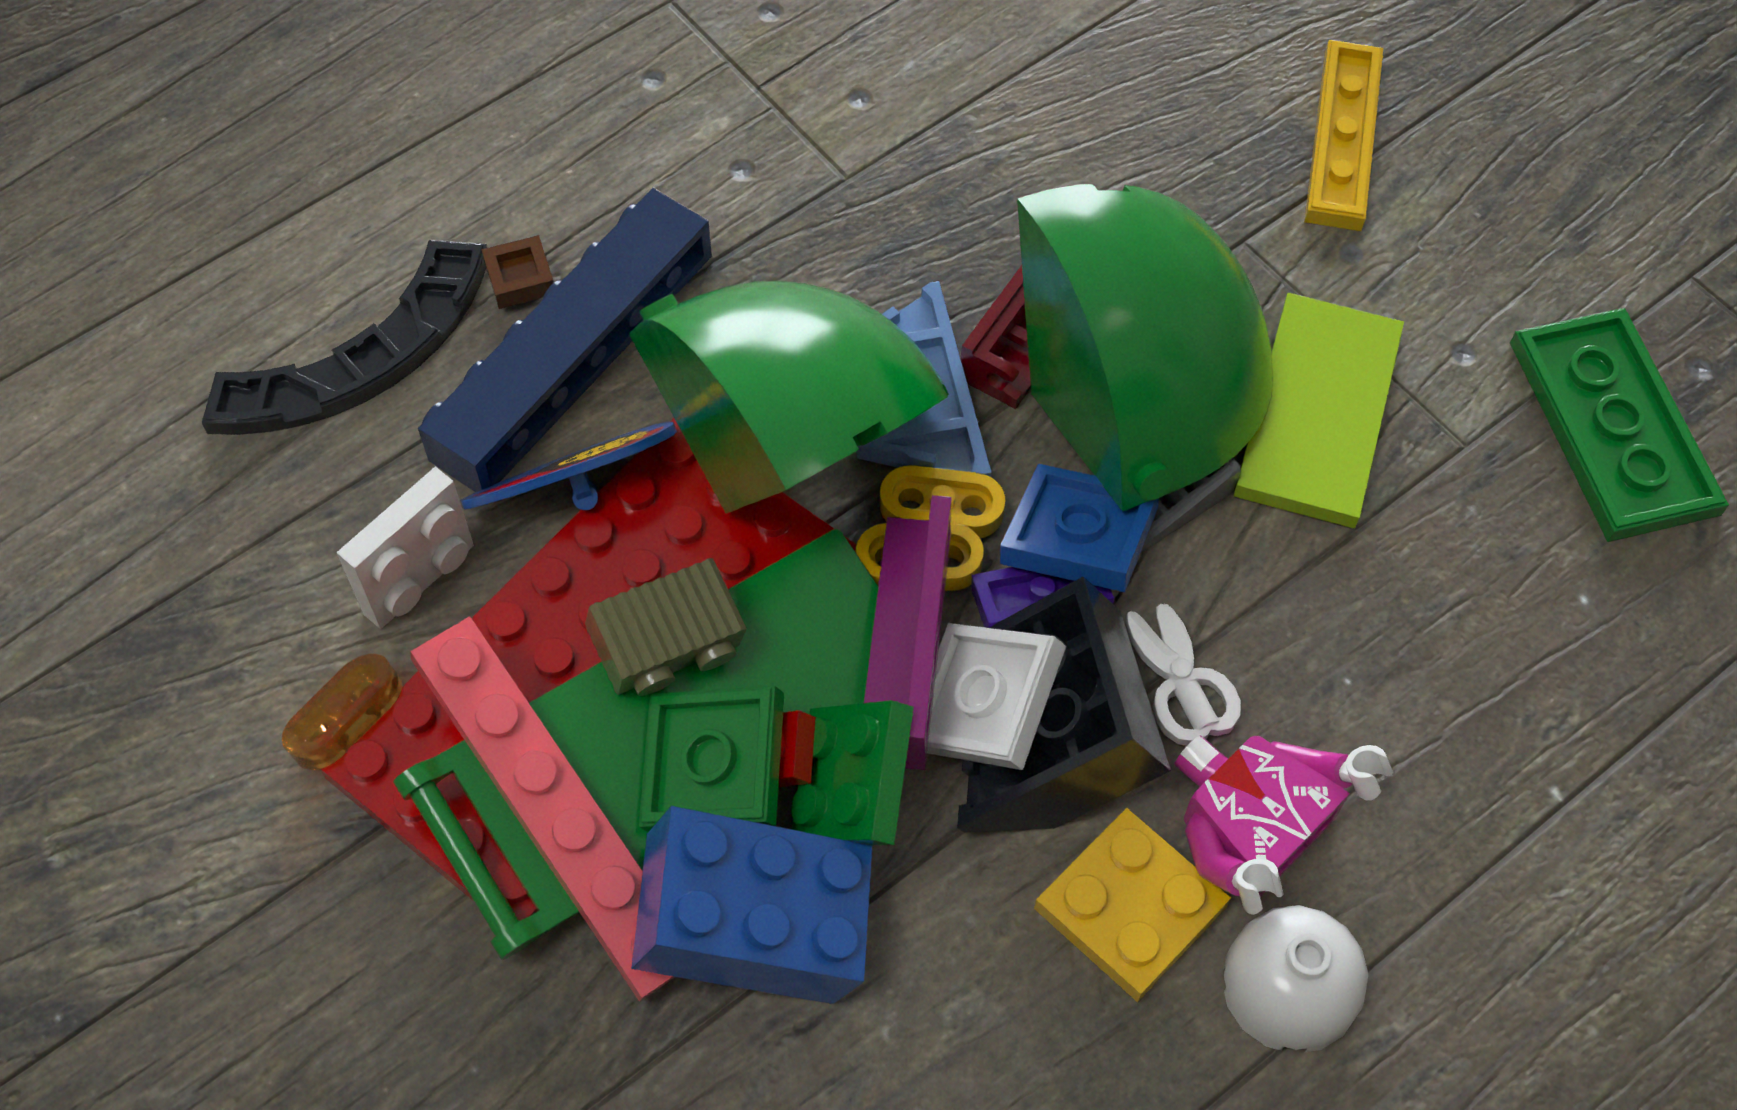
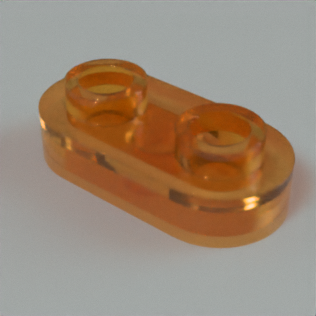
[282,654,402,770]

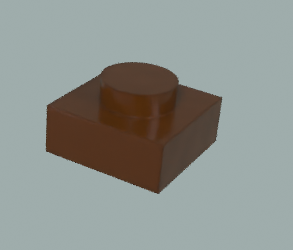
[482,235,554,309]

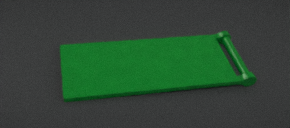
[393,529,878,960]

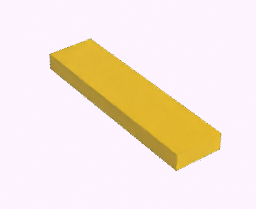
[1304,40,1383,231]

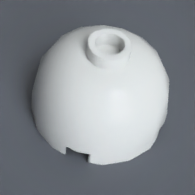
[1224,905,1368,1052]

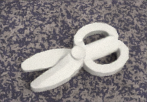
[1126,604,1241,746]

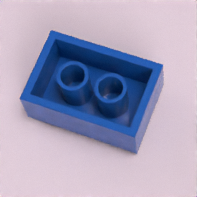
[631,806,872,1004]

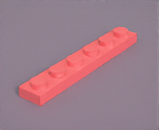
[410,616,675,1002]

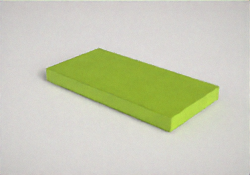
[1233,292,1404,529]

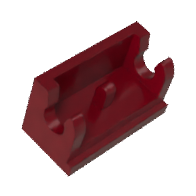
[961,265,1031,409]

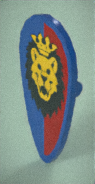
[460,422,677,510]

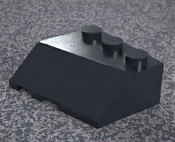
[957,577,1171,833]

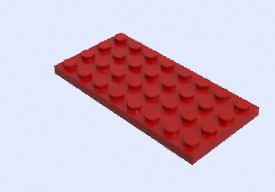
[320,418,857,921]

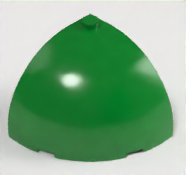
[1017,184,1273,512]
[629,281,949,513]

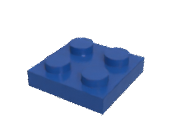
[1000,464,1159,592]

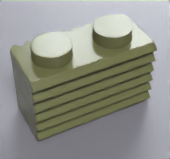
[585,558,747,696]

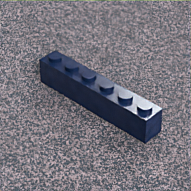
[418,188,712,492]

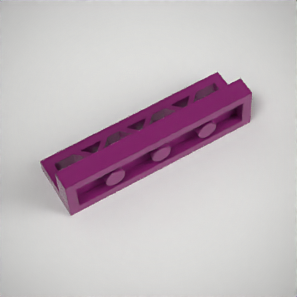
[864,495,951,770]

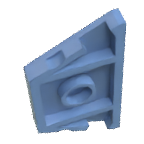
[856,281,992,477]

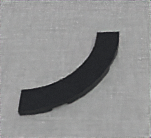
[202,240,487,435]

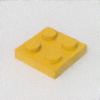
[1034,808,1231,1002]

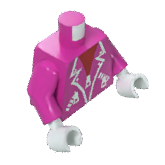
[1174,735,1393,915]

